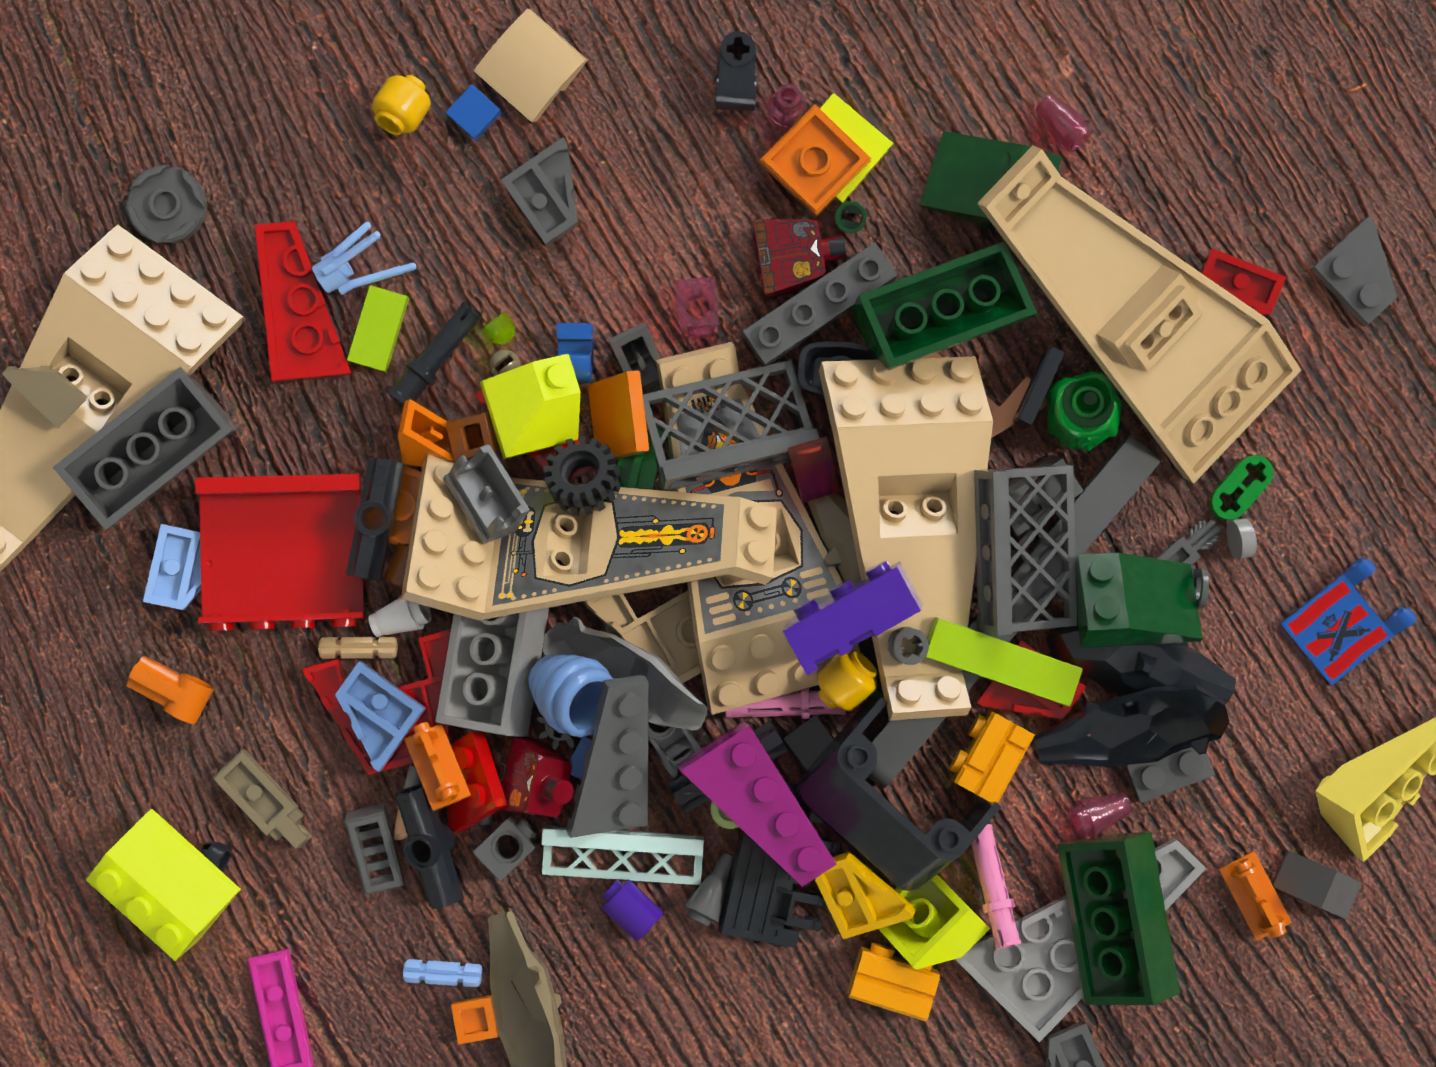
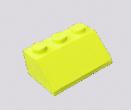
[86,809,241,961]

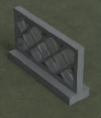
[643,360,821,491]
[974,465,1077,636]

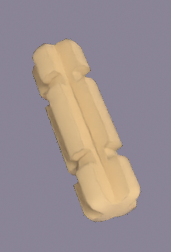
[318,637,398,659]

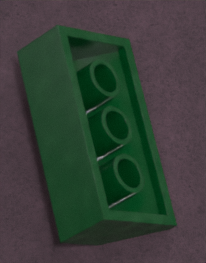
[851,241,1037,370]
[1057,832,1180,1005]

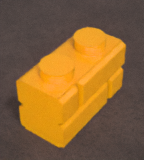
[949,710,1034,803]
[847,943,940,1021]

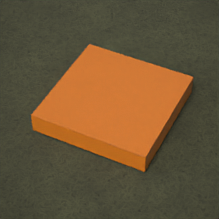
[760,104,872,217]
[588,371,649,460]

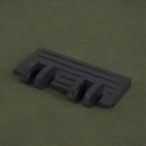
[717,781,840,948]

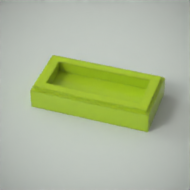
[347,285,409,373]

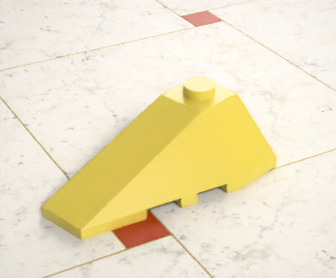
[1315,717,1436,862]

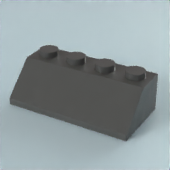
[53,367,239,530]

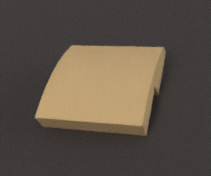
[474,9,588,122]

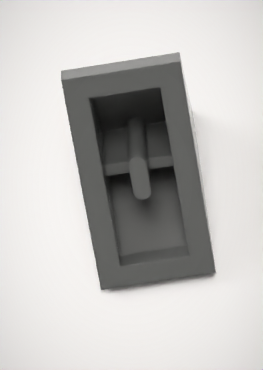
[609,322,661,394]
[1272,850,1362,919]

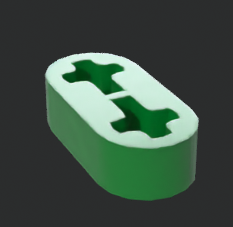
[1207,455,1274,521]

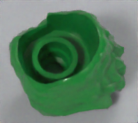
[1046,370,1122,451]

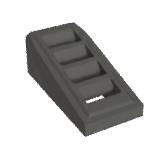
[345,803,404,895]

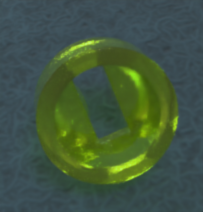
[481,311,515,344]

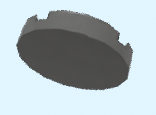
[126,165,207,245]

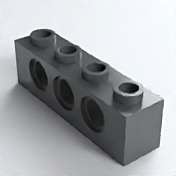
[742,242,897,367]

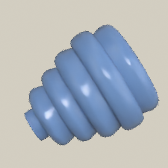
[528,654,614,737]

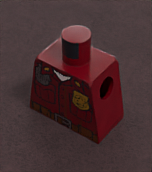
[753,219,846,301]
[498,736,574,818]

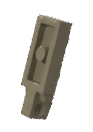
[213,749,312,849]

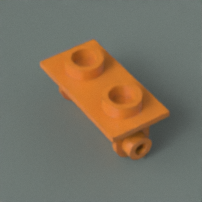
[404,722,471,811]
[1218,851,1292,941]

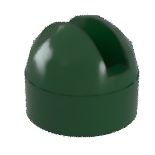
[835,201,867,233]

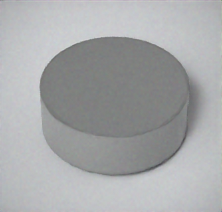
[1226,518,1257,559]

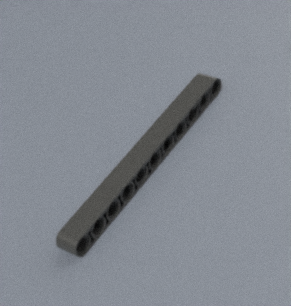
[868,434,1161,790]

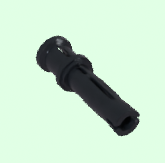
[384,302,482,407]

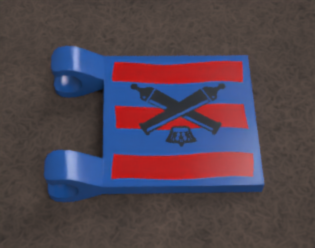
[1279,558,1417,686]

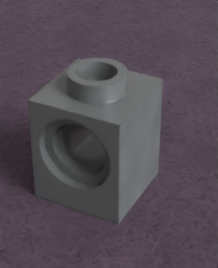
[473,815,539,881]

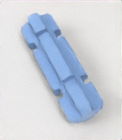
[403,959,482,987]

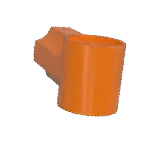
[127,656,214,725]

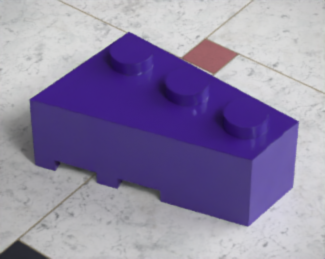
[783,560,923,675]

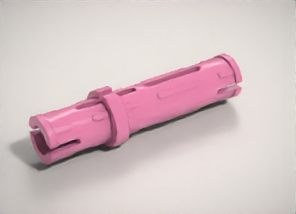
[726,688,846,719]
[971,824,1021,949]

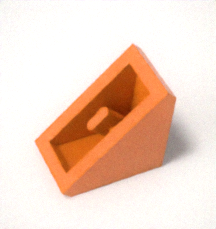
[398,399,469,467]

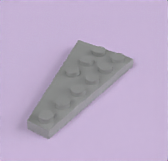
[955,839,1206,1042]

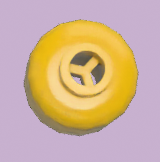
[372,75,431,135]
[817,651,877,711]

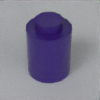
[601,879,664,942]

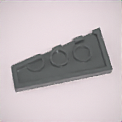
[566,675,649,838]

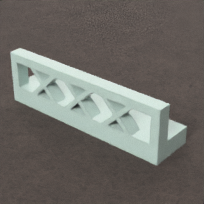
[542,825,704,885]

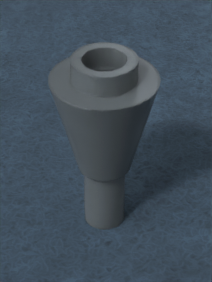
[683,852,734,927]

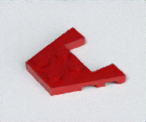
[302,630,451,775]

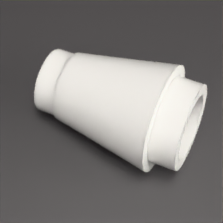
[369,597,431,637]

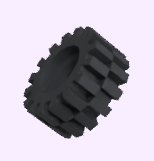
[544,436,621,515]

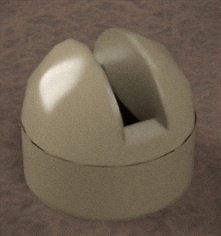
[489,349,522,376]

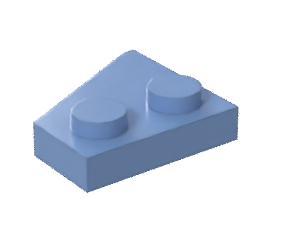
[335,661,426,772]

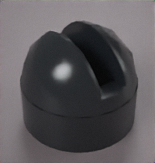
[199,841,232,872]

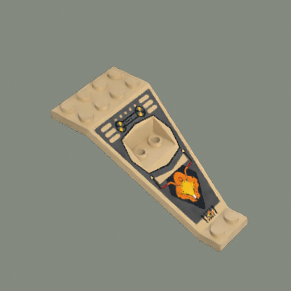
[655,342,860,715]

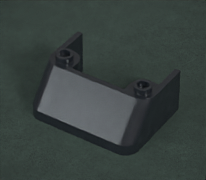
[797,697,1001,891]

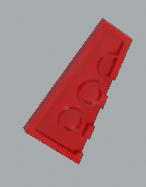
[255,221,352,383]

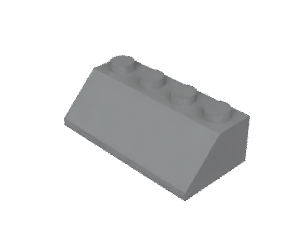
[435,608,549,737]

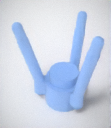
[312,222,417,295]

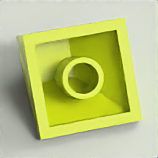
[480,354,581,459]
[879,875,990,970]

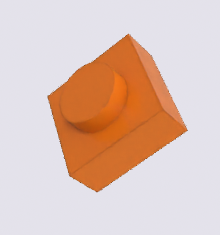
[451,995,499,1045]

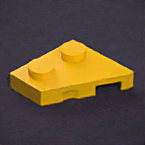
[815,852,915,939]

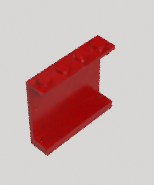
[195,474,364,631]

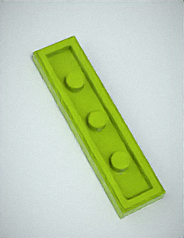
[926,617,1083,707]

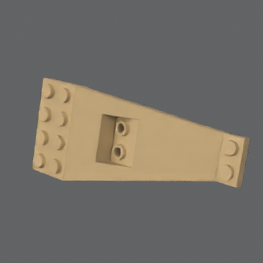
[0,224,243,572]
[819,356,993,721]

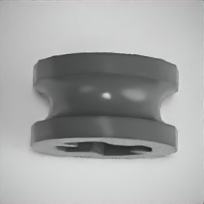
[888,627,929,665]

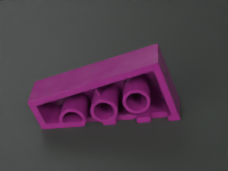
[677,721,837,887]

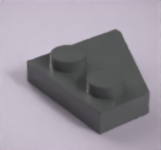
[1310,216,1397,326]

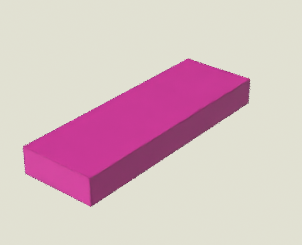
[247,948,314,1067]

